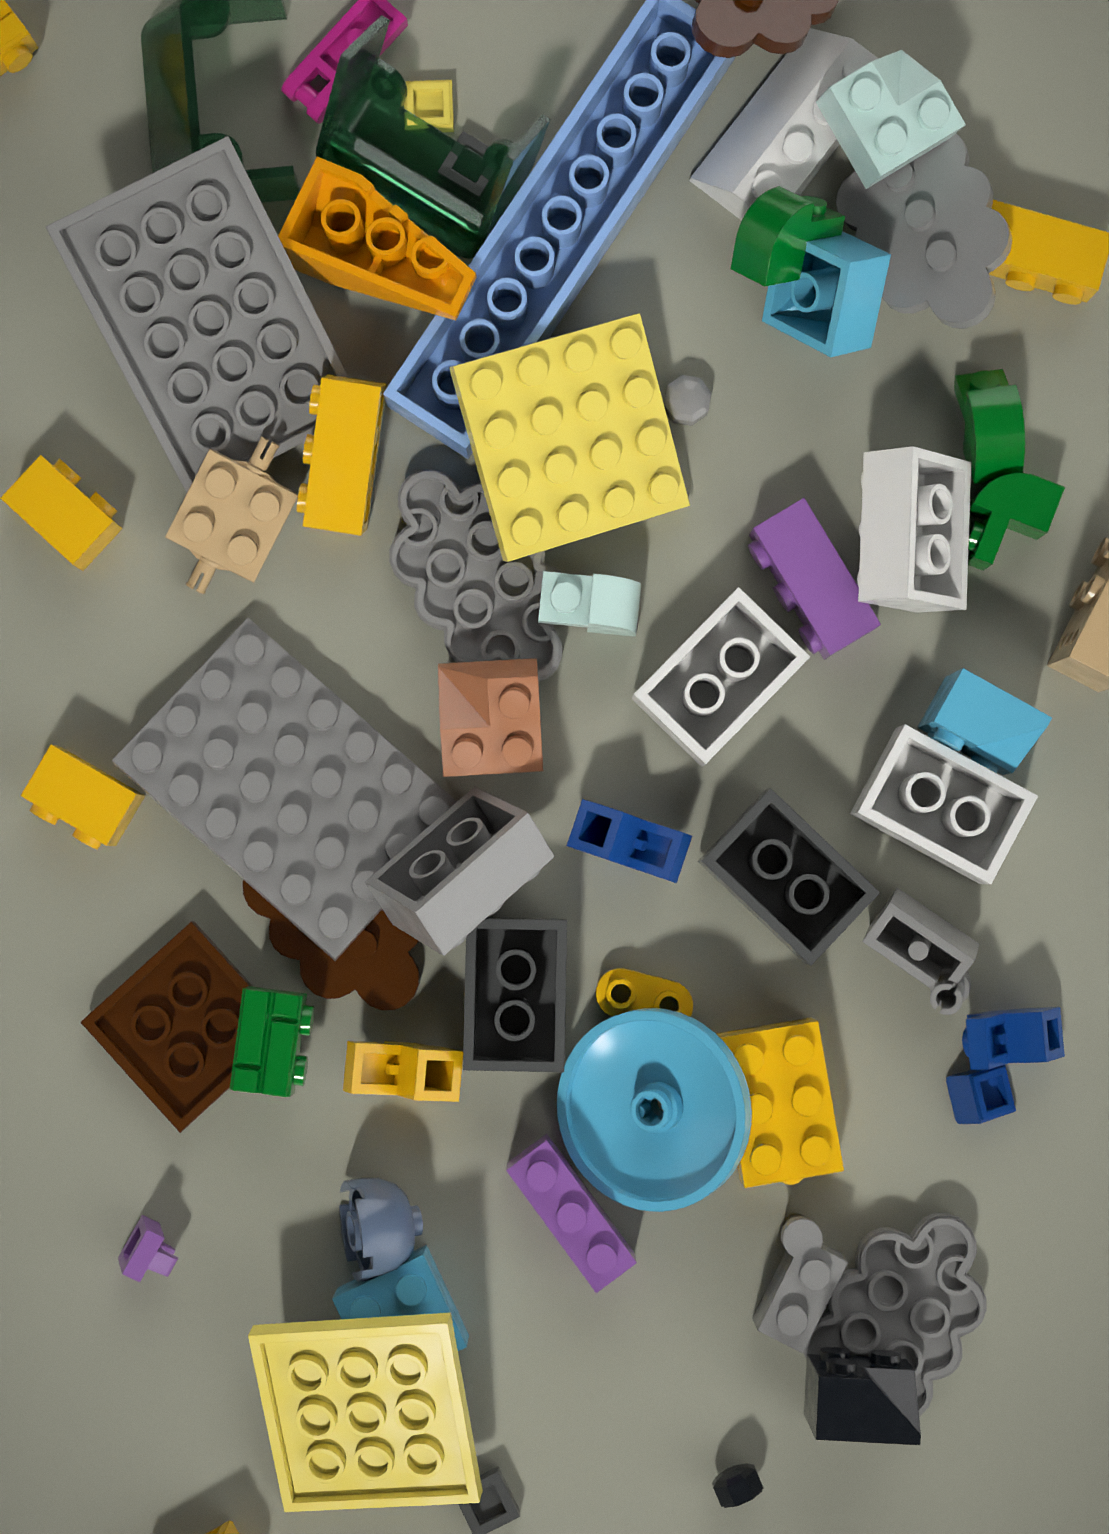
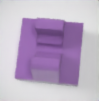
[118,1215,178,1282]

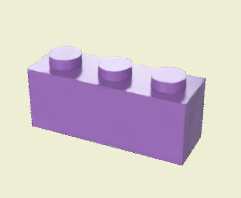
[748,498,881,660]
[506,1133,637,1293]

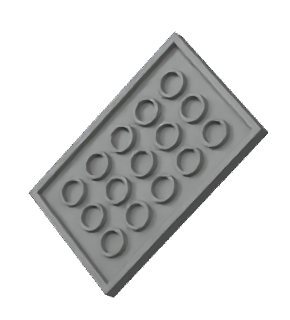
[45,136,348,493]
[112,618,457,961]

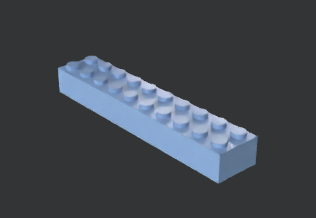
[383,0,735,459]

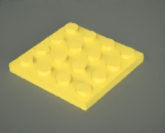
[449,313,690,562]
[248,1313,483,1512]

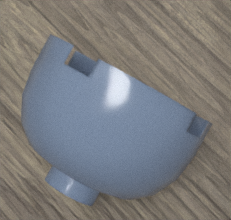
[339,1178,423,1282]

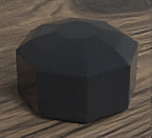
[712,1463,764,1508]

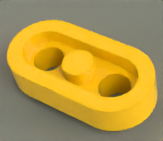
[596,968,693,1017]

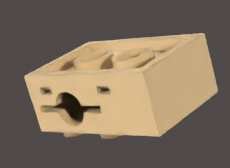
[1047,537,1109,693]

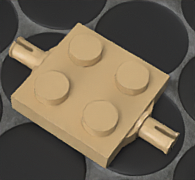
[165,436,298,594]

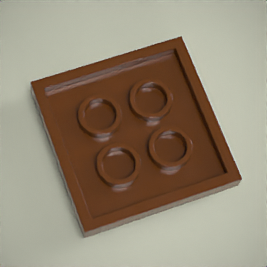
[80,921,253,1133]

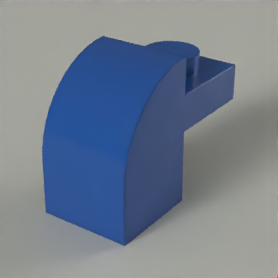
[566,799,692,883]
[962,1007,1065,1070]

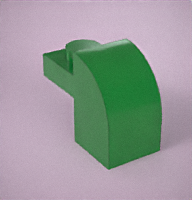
[730,186,845,287]
[954,369,1025,483]
[968,473,1065,571]

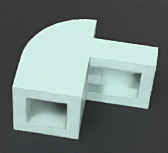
[538,571,641,637]

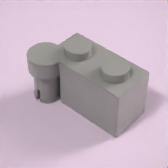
[862,888,979,1015]
[752,1214,848,1353]

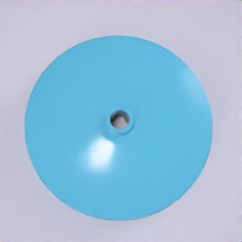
[557,1008,752,1212]

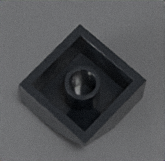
[804,1347,921,1445]

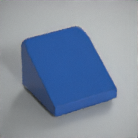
[946,1065,1016,1124]

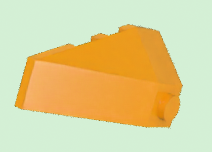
[278,157,477,321]

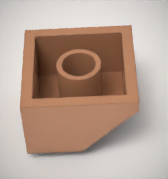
[438,658,543,777]

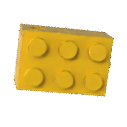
[716,1017,844,1188]

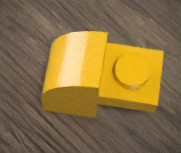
[343,1041,463,1102]

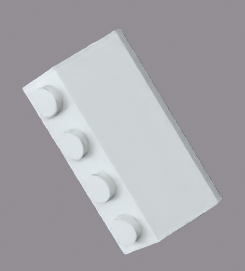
[689,28,879,221]

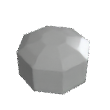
[664,375,711,426]

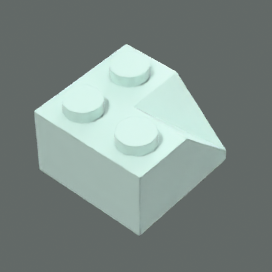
[816,50,966,189]

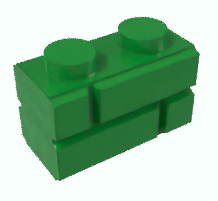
[230,986,315,1097]

